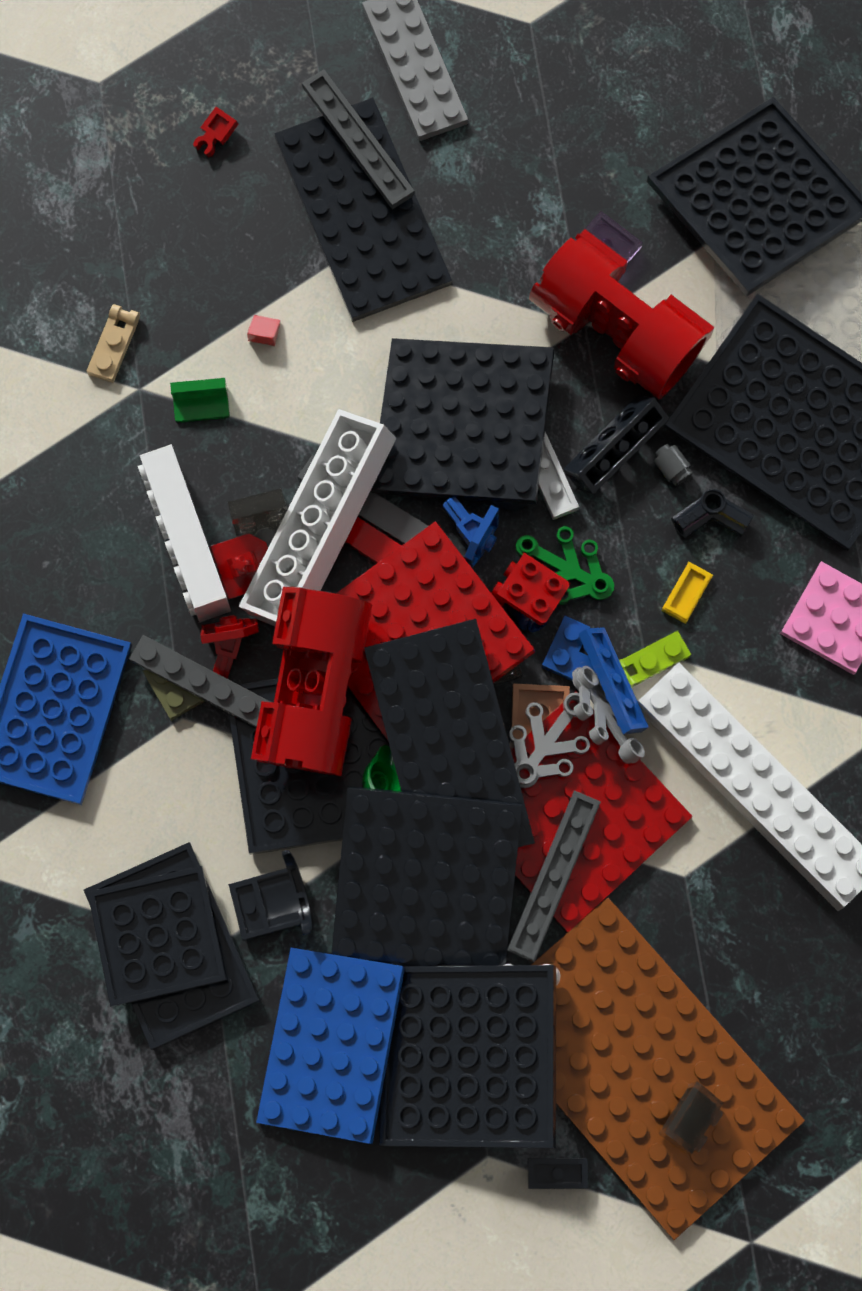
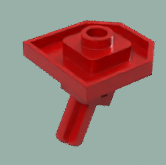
[209,534,268,600]
[200,615,259,679]

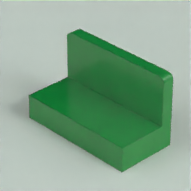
[170,378,230,423]

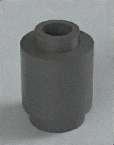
[653,444,693,486]

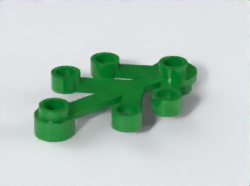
[516,526,614,605]

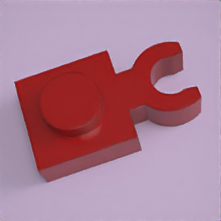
[193,107,239,158]

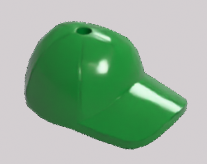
[362,745,402,792]

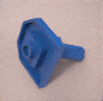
[443,497,499,568]

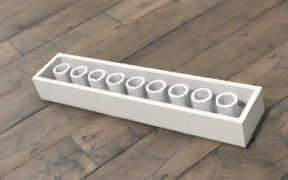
[638,663,862,911]

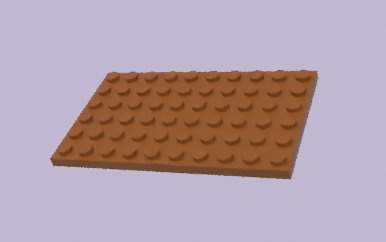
[532,898,805,1240]

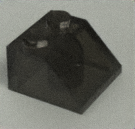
[659,1082,724,1154]

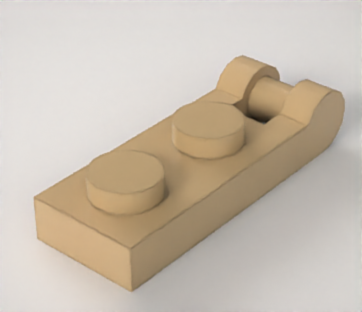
[87,304,140,383]

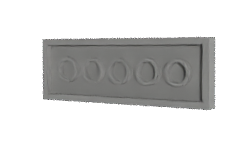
[362,0,468,141]

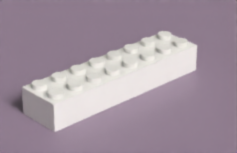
[239,409,396,626]

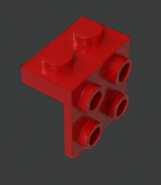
[491,553,569,625]

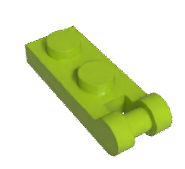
[619,631,691,688]

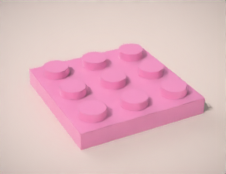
[780,561,862,675]

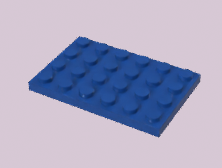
[0,614,132,806]
[256,948,405,1144]

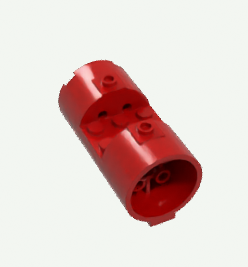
[529,229,714,399]
[251,587,373,776]

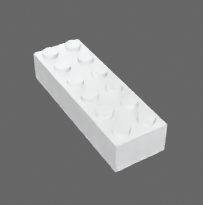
[138,444,231,622]

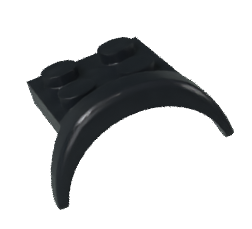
[228,850,312,941]

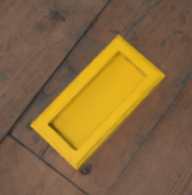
[661,562,713,624]

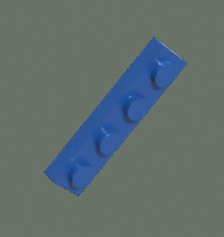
[579,628,649,735]

